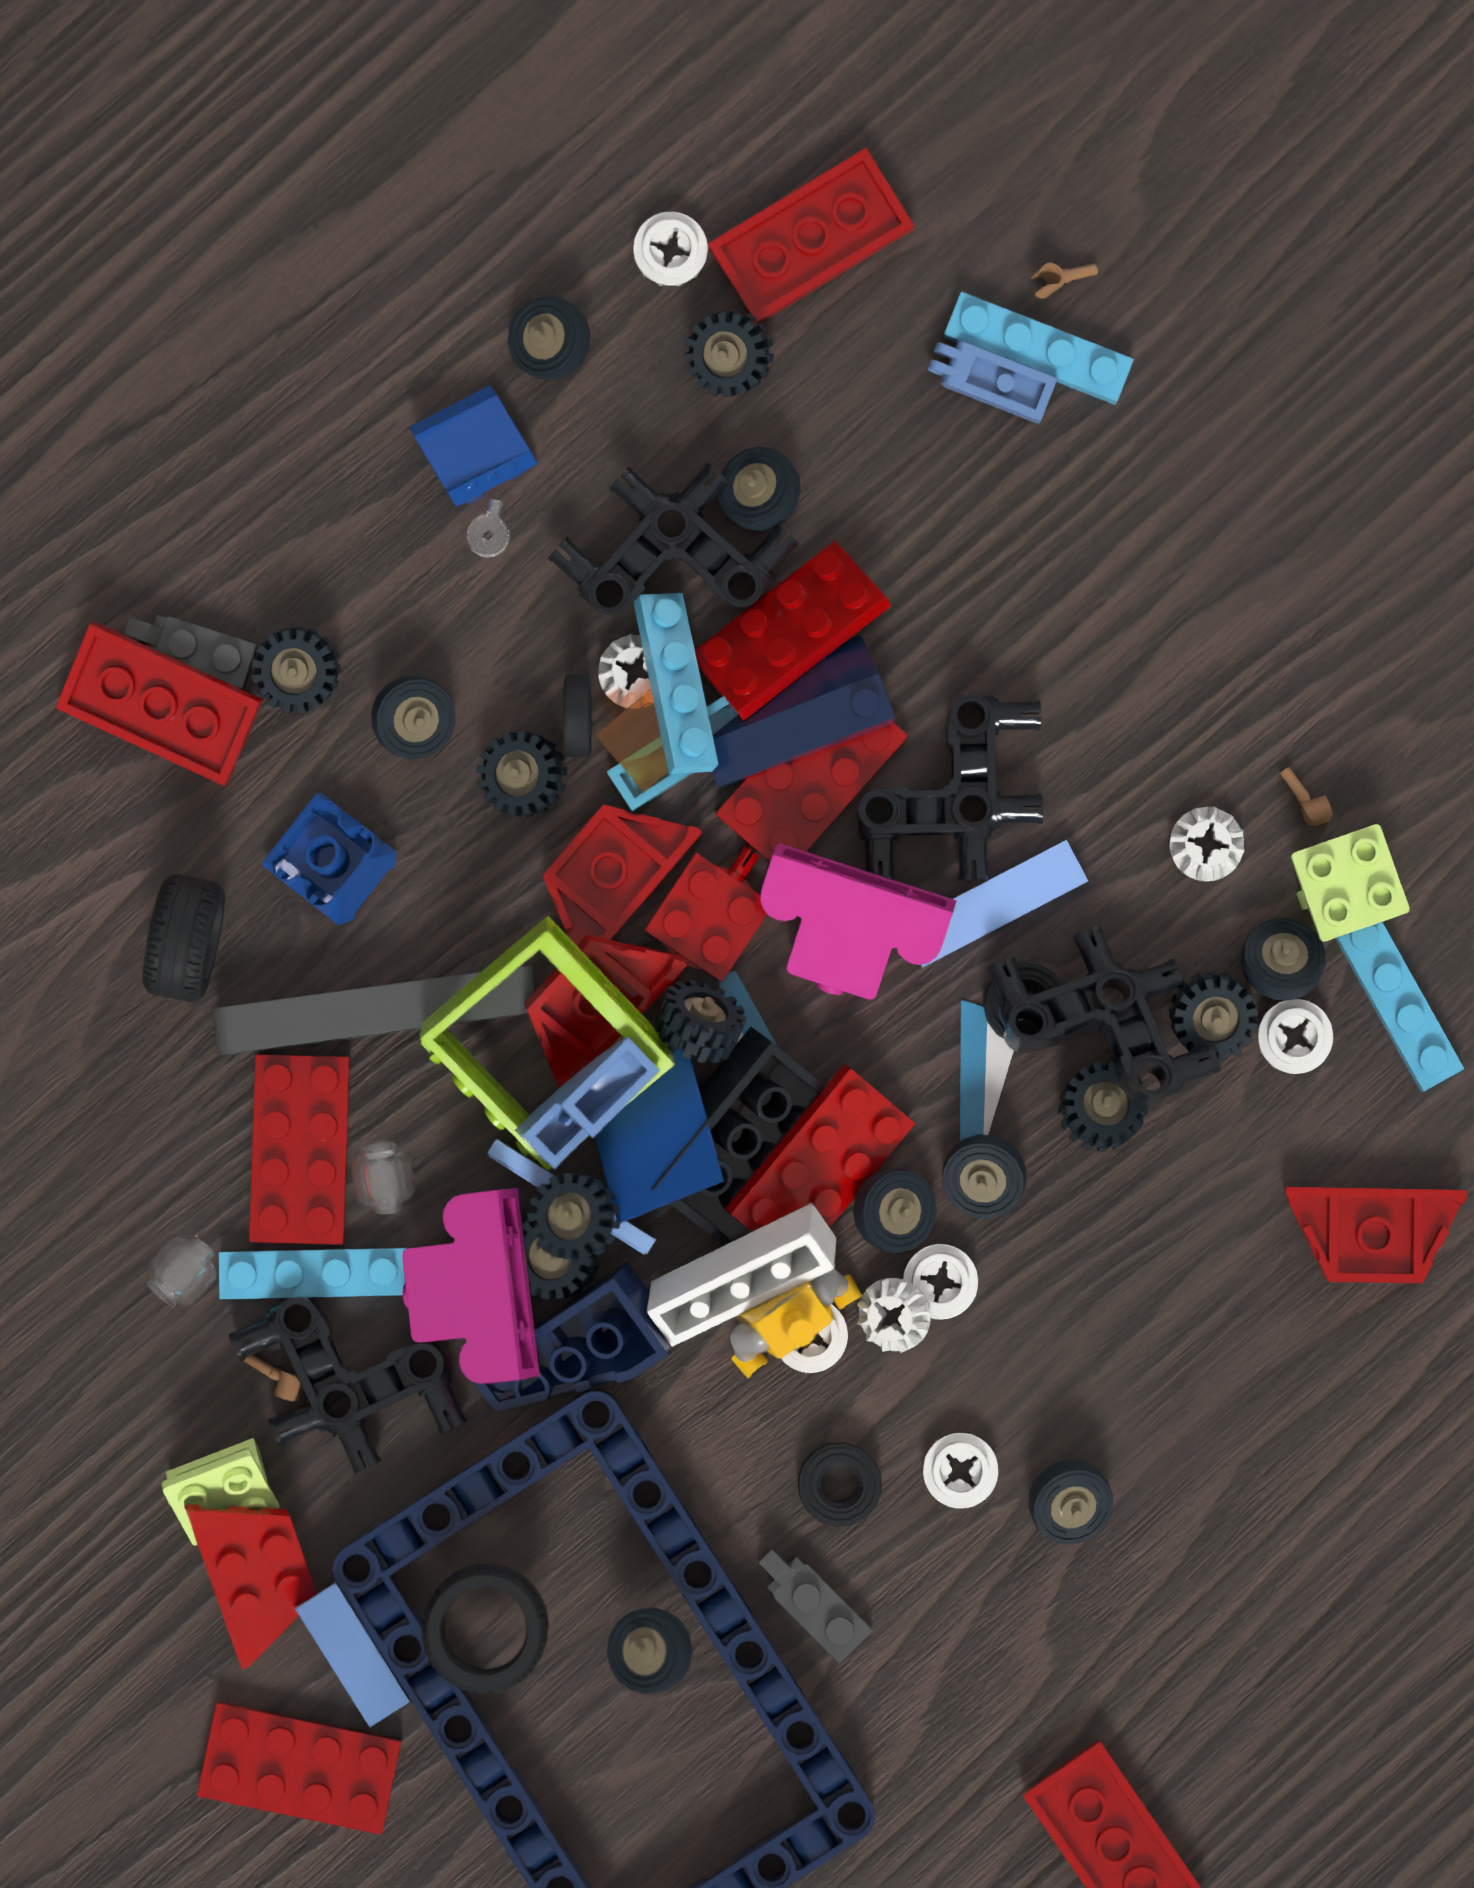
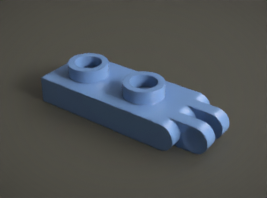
[927,341,1058,424]

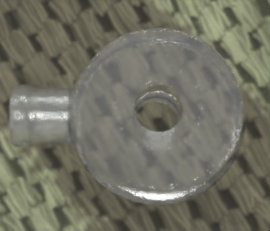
[466,499,510,557]

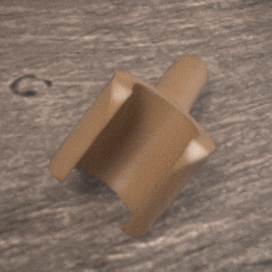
[1030,263,1098,298]
[1280,767,1333,826]
[244,1354,303,1401]

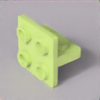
[1291,824,1410,942]
[162,1438,280,1545]

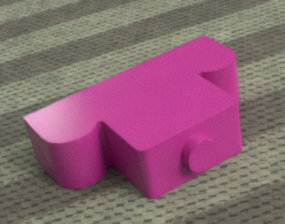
[760,843,957,1000]
[402,1188,540,1384]

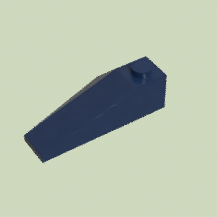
[712,636,895,788]
[474,1261,671,1413]

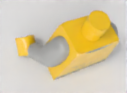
[730,1269,863,1379]

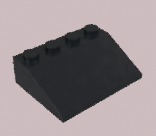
[652,1027,826,1246]

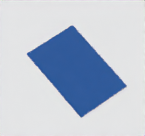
[595,1041,724,1223]

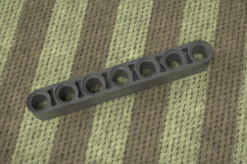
[212,966,536,1056]

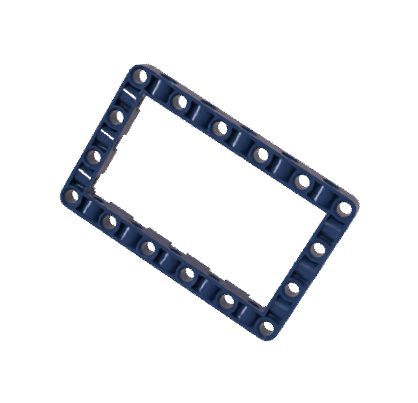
[333,1389,875,1888]

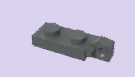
[124,615,258,690]
[758,1547,873,1664]

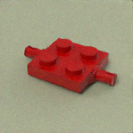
[643,846,767,987]

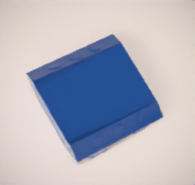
[409,385,537,507]
[263,793,397,925]

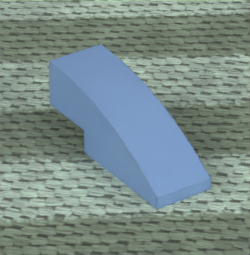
[514,1036,660,1169]
[295,1582,410,1727]

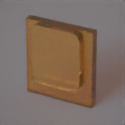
[595,689,668,793]

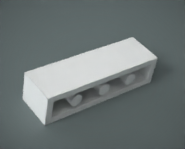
[647,1203,836,1346]

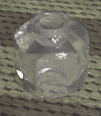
[351,1142,416,1214]
[146,1237,217,1307]

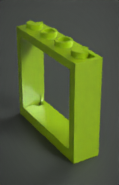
[420,916,675,1171]

